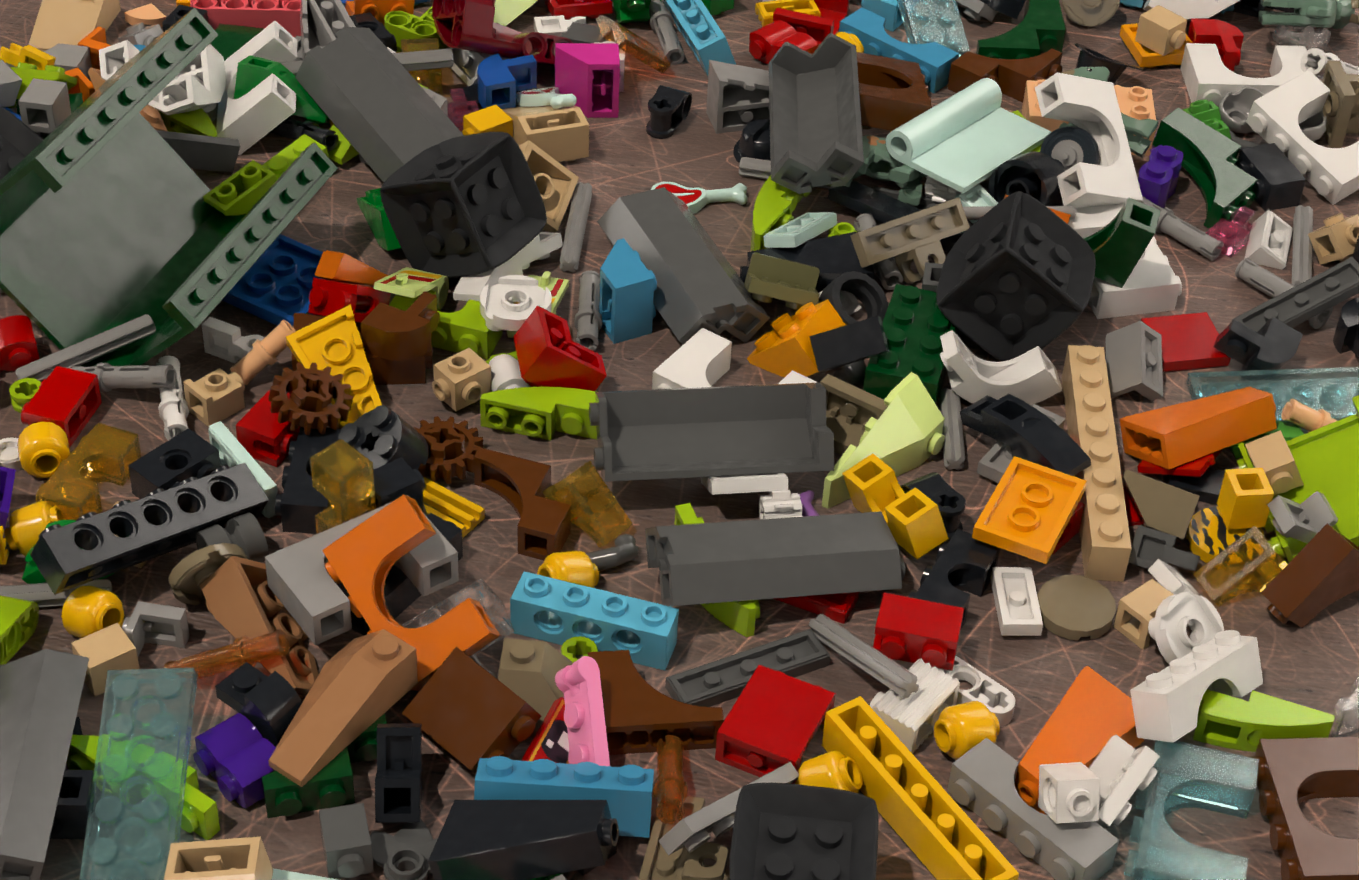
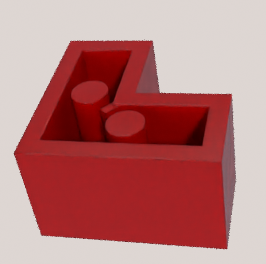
[513,305,607,391]

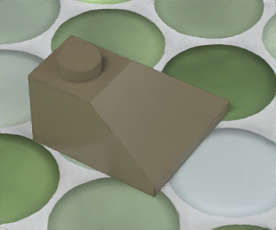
[1122,469,1200,540]
[498,638,573,737]

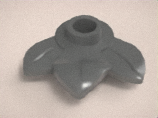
[370,818,438,880]

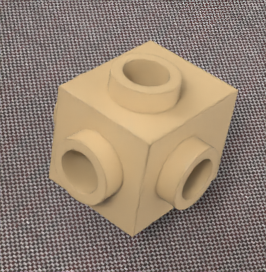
[1308,213,1359,265]
[432,348,491,412]

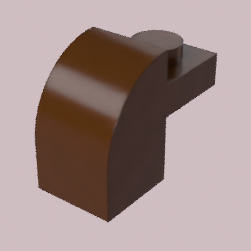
[361,291,440,361]

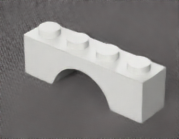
[1130,630,1263,743]

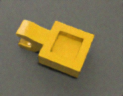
[0,43,56,70]

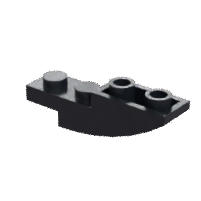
[960,394,1091,477]

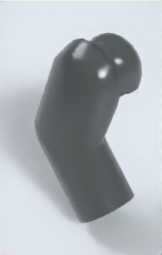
[833,360,866,385]
[586,534,639,571]

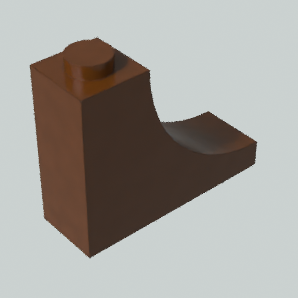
[1261,523,1359,628]
[588,650,724,755]

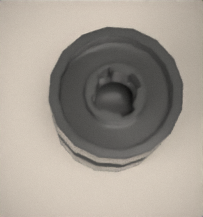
[195,513,269,562]

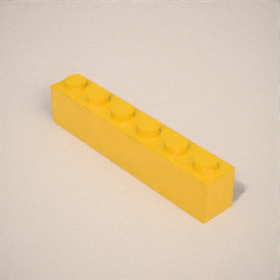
[822,696,1019,880]

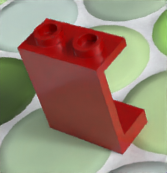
[773,0,850,47]
[715,664,836,784]

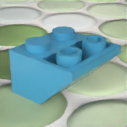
[599,238,657,344]

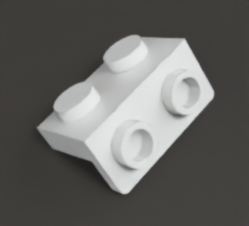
[1089,735,1160,828]

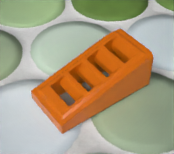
[315,250,388,286]

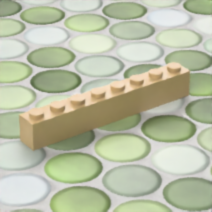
[1062,345,1132,582]

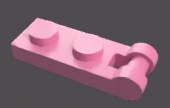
[555,656,610,766]

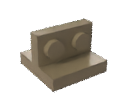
[1322,60,1359,148]
[820,374,888,455]

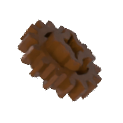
[268,362,353,435]
[413,416,483,484]

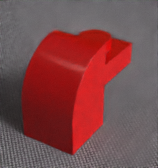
[1188,19,1244,72]

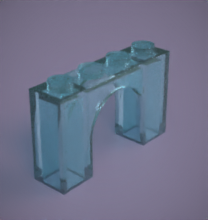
[1123,740,1259,880]

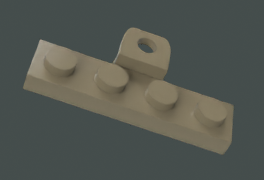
[850,197,970,284]
[638,793,730,880]

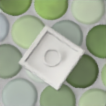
[701,473,788,495]

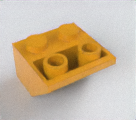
[747,299,846,378]

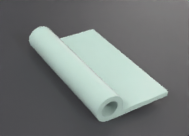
[886,78,1051,193]

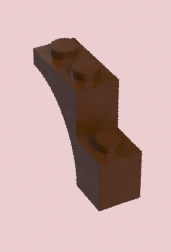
[948,48,1062,103]
[474,447,571,561]

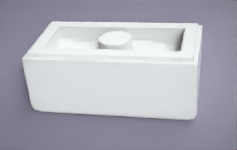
[1244,210,1293,270]

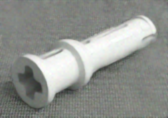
[1300,48,1359,79]

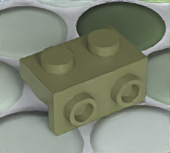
[744,252,820,310]

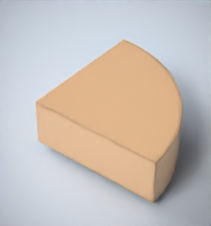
[124,3,166,27]

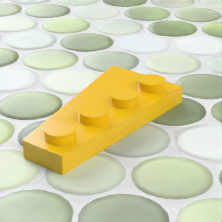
[286,304,382,428]

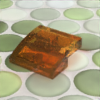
[596,15,671,74]

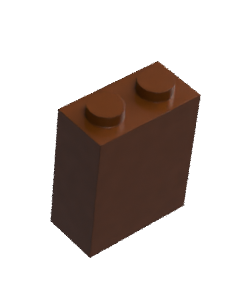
[402,647,541,774]

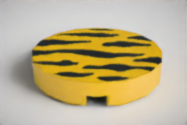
[1186,506,1265,569]

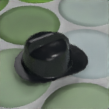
[1075,43,1144,84]
[733,119,771,163]

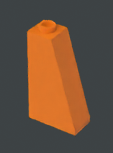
[1120,387,1277,469]
[1015,666,1145,815]

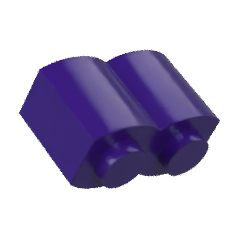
[1138,145,1183,209]
[193,713,276,809]

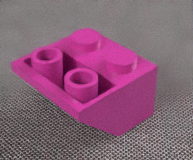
[555,43,620,118]

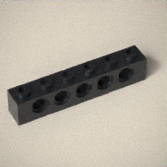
[30,463,269,595]

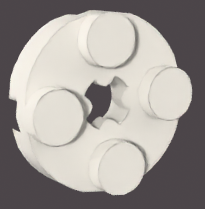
[480,275,552,331]
[1148,592,1224,664]

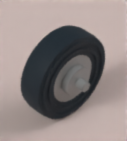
[1040,126,1099,171]

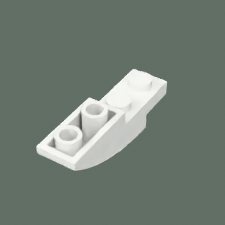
[453,232,563,302]

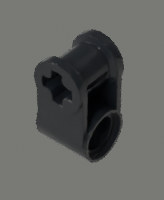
[646,85,692,139]
[900,472,966,541]

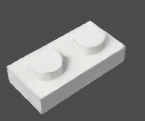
[990,567,1043,636]

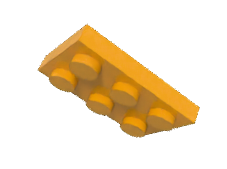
[972,456,1087,564]

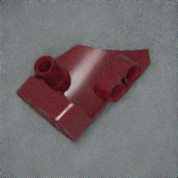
[432,0,573,66]

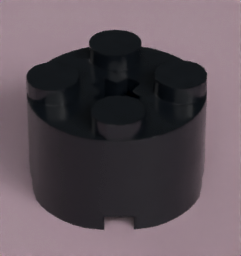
[988,151,1064,206]
[338,405,429,484]

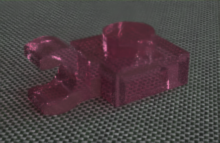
[447,88,479,132]
[1206,206,1255,258]

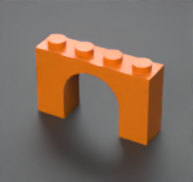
[322,494,501,691]

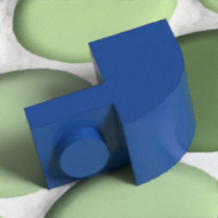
[477,54,537,110]

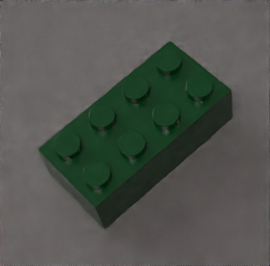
[863,284,960,405]

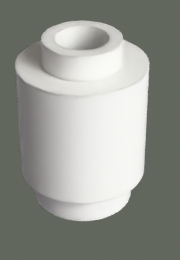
[489,354,530,392]

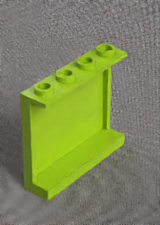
[1236,395,1359,563]

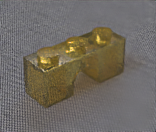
[36,422,142,520]
[310,439,376,534]

